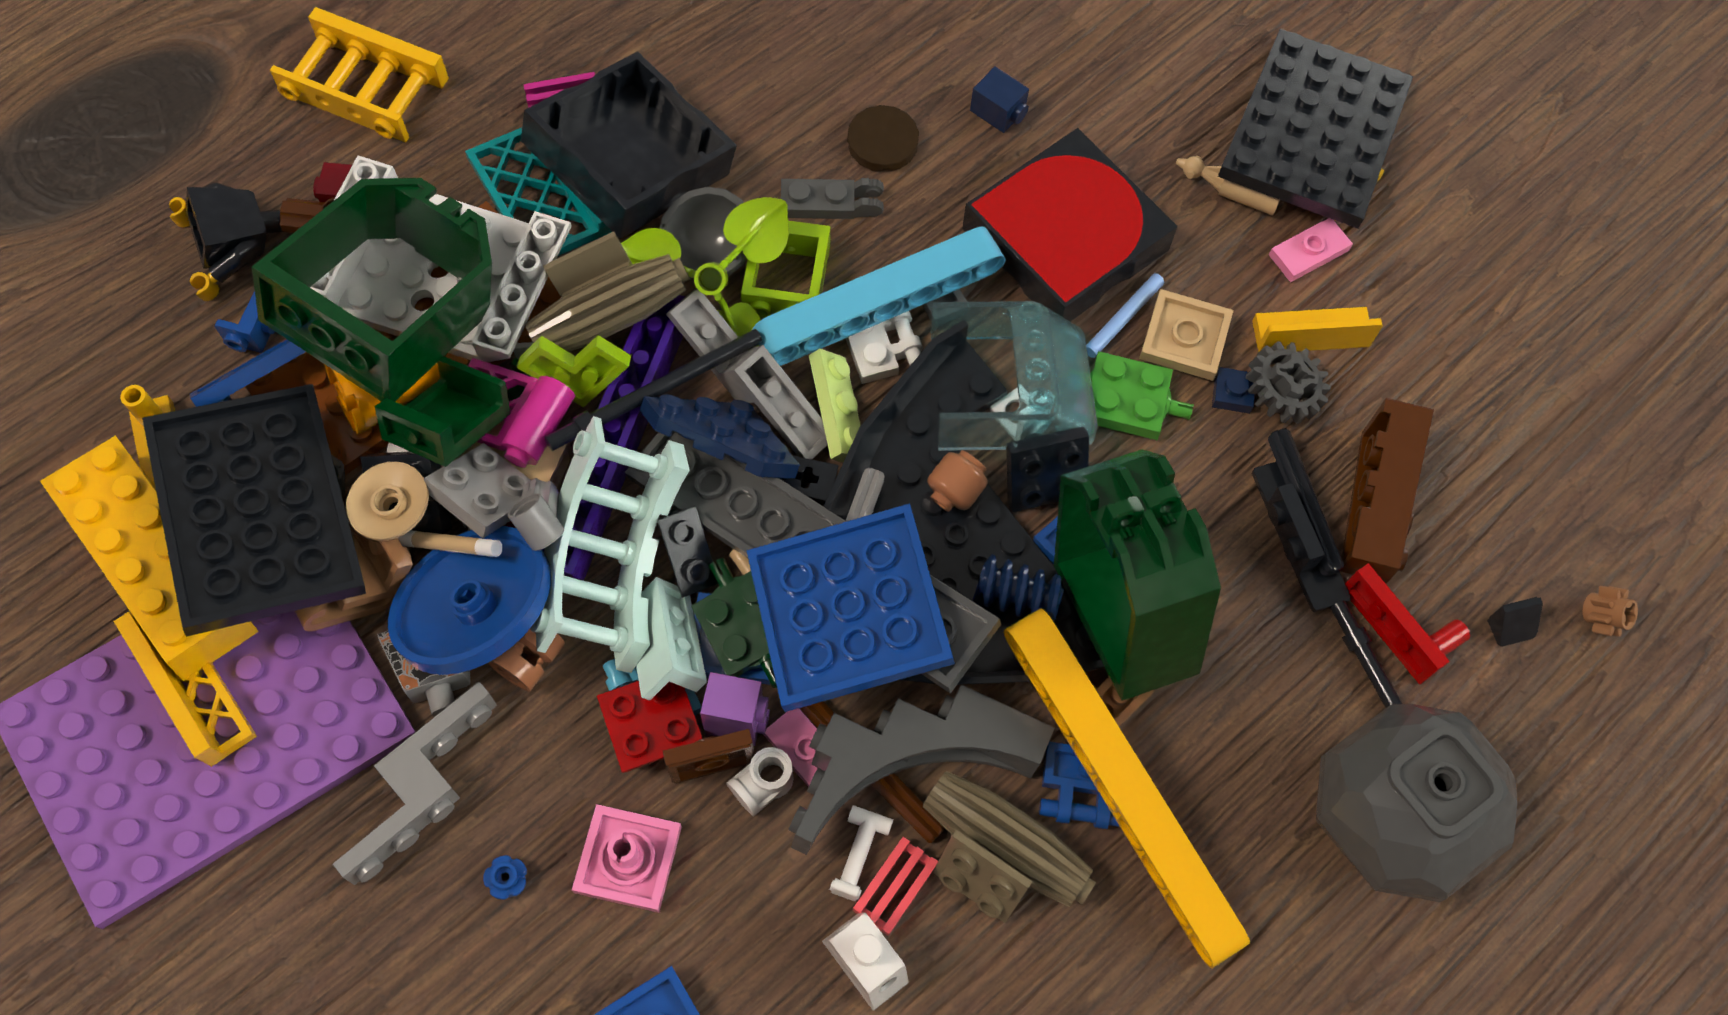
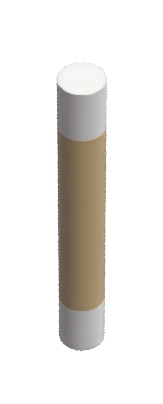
[398,530,502,557]

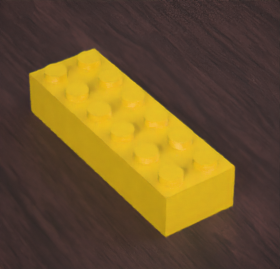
[40,435,259,682]

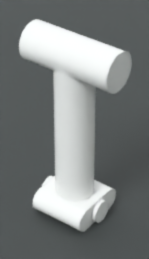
[829,805,894,902]

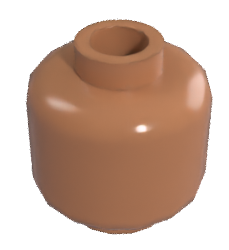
[927,450,988,512]

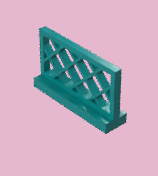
[465,127,613,256]

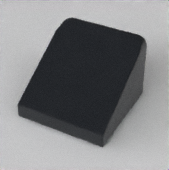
[1487,597,1543,647]

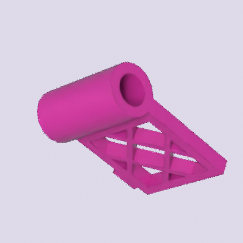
[468,358,575,468]

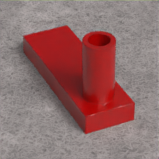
[1345,563,1470,685]

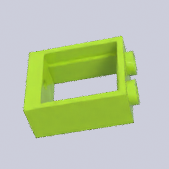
[741,220,831,318]

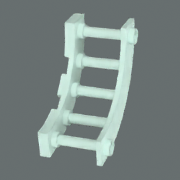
[531,416,690,673]

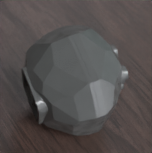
[1316,704,1517,902]

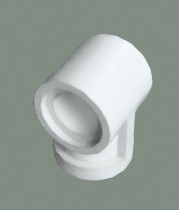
[727,747,794,816]

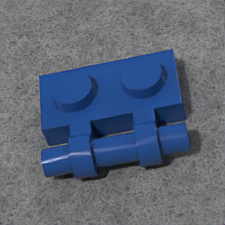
[1039,741,1120,829]

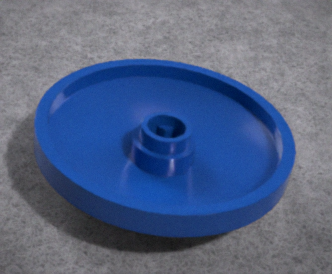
[388,526,551,675]

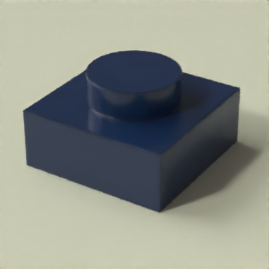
[1212,367,1255,414]

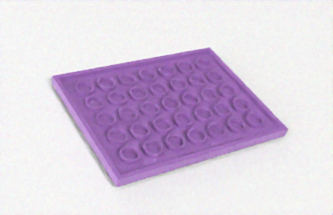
[0,611,416,929]

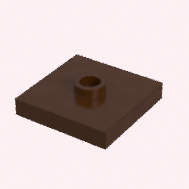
[663,729,754,784]

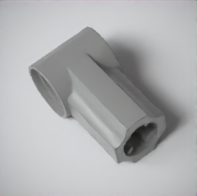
[508,478,564,551]

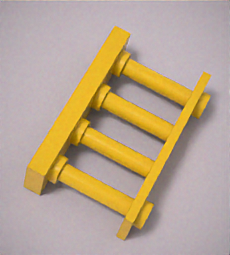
[270,7,449,143]

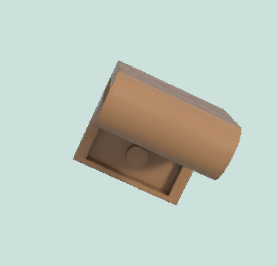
[294,525,413,631]

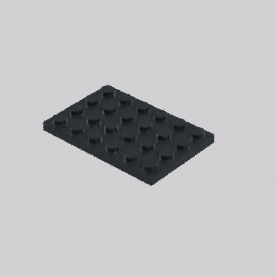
[1218,29,1413,229]
[142,384,366,637]

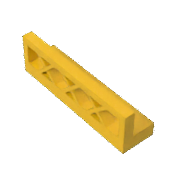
[114,612,257,767]

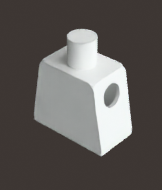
[822,912,909,1011]

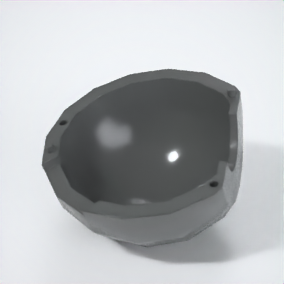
[660,187,747,280]

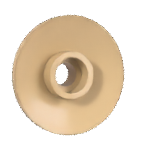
[346,462,429,541]

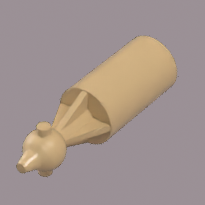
[1176,156,1280,216]

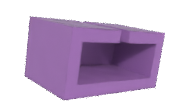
[700,672,770,746]

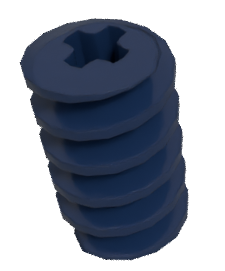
[972,554,1064,622]

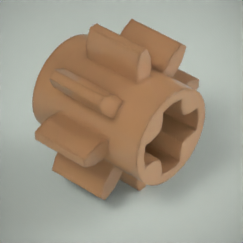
[1583,586,1638,637]

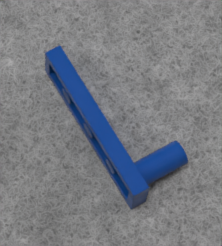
[190,339,306,407]

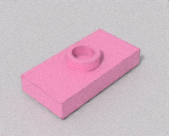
[1269,218,1353,283]
[764,708,818,787]

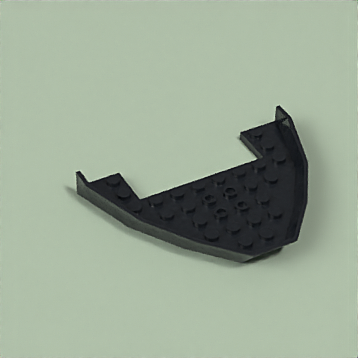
[823,320,1104,685]

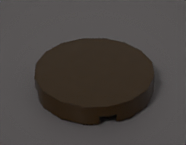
[847,105,919,172]

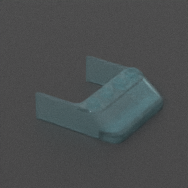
[931,301,1098,451]

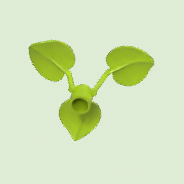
[621,197,789,348]

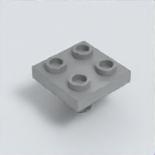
[424,443,531,538]

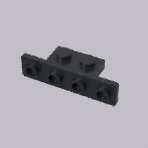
[1252,462,1351,612]

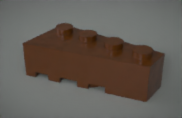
[1340,398,1434,583]

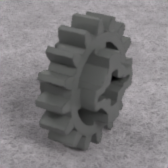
[1245,341,1331,424]

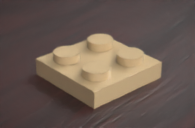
[1139,289,1234,381]

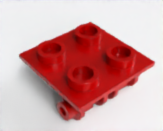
[597,681,703,774]

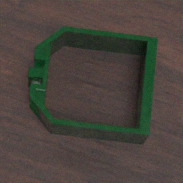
[252,178,492,401]
[1054,449,1221,701]

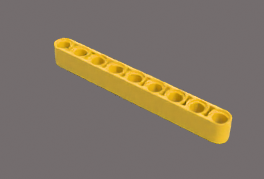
[1003,608,1250,969]

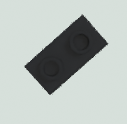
[657,506,718,598]

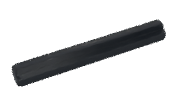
[1268,428,1344,576]

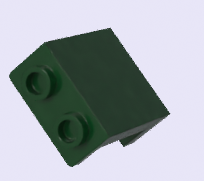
[375,356,511,467]

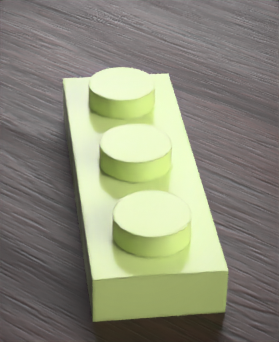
[809,348,861,463]

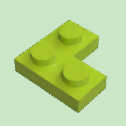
[517,335,631,407]

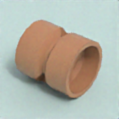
[487,628,565,692]

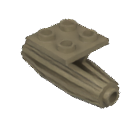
[526,232,690,352]
[923,771,1096,923]

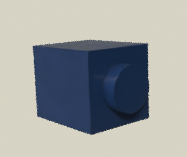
[970,66,1029,133]

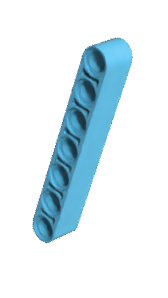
[752,227,1006,366]

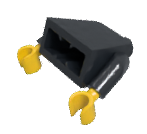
[169,182,283,301]

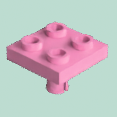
[572,804,682,913]

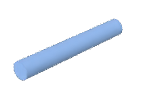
[1084,273,1165,358]

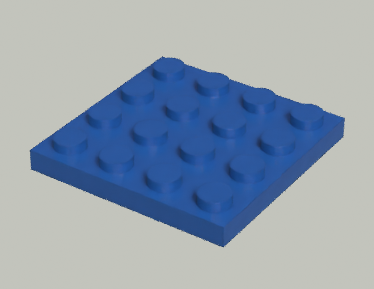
[746,503,955,712]

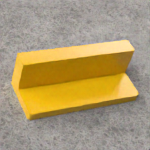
[1252,307,1383,353]

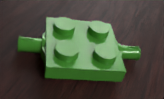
[1061,351,1194,440]

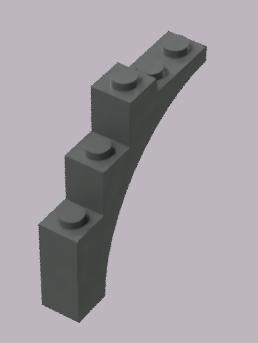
[789,685,1055,855]

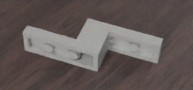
[666,288,828,460]
[333,682,497,885]

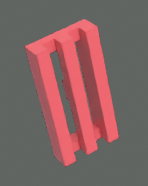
[853,836,938,936]

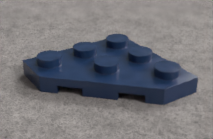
[640,394,800,479]

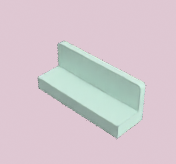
[636,577,707,700]

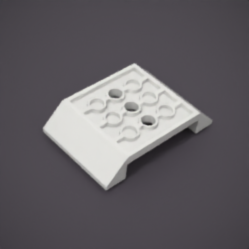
[310,155,572,362]

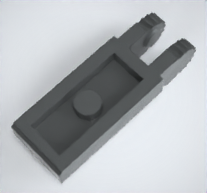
[781,178,884,219]

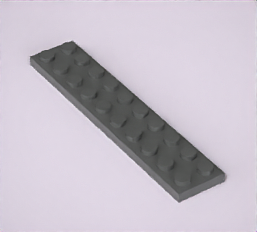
[625,431,1001,693]

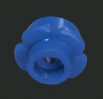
[483,855,527,900]

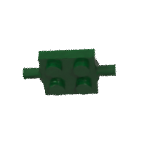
[691,558,777,688]

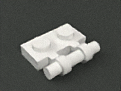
[846,311,923,384]

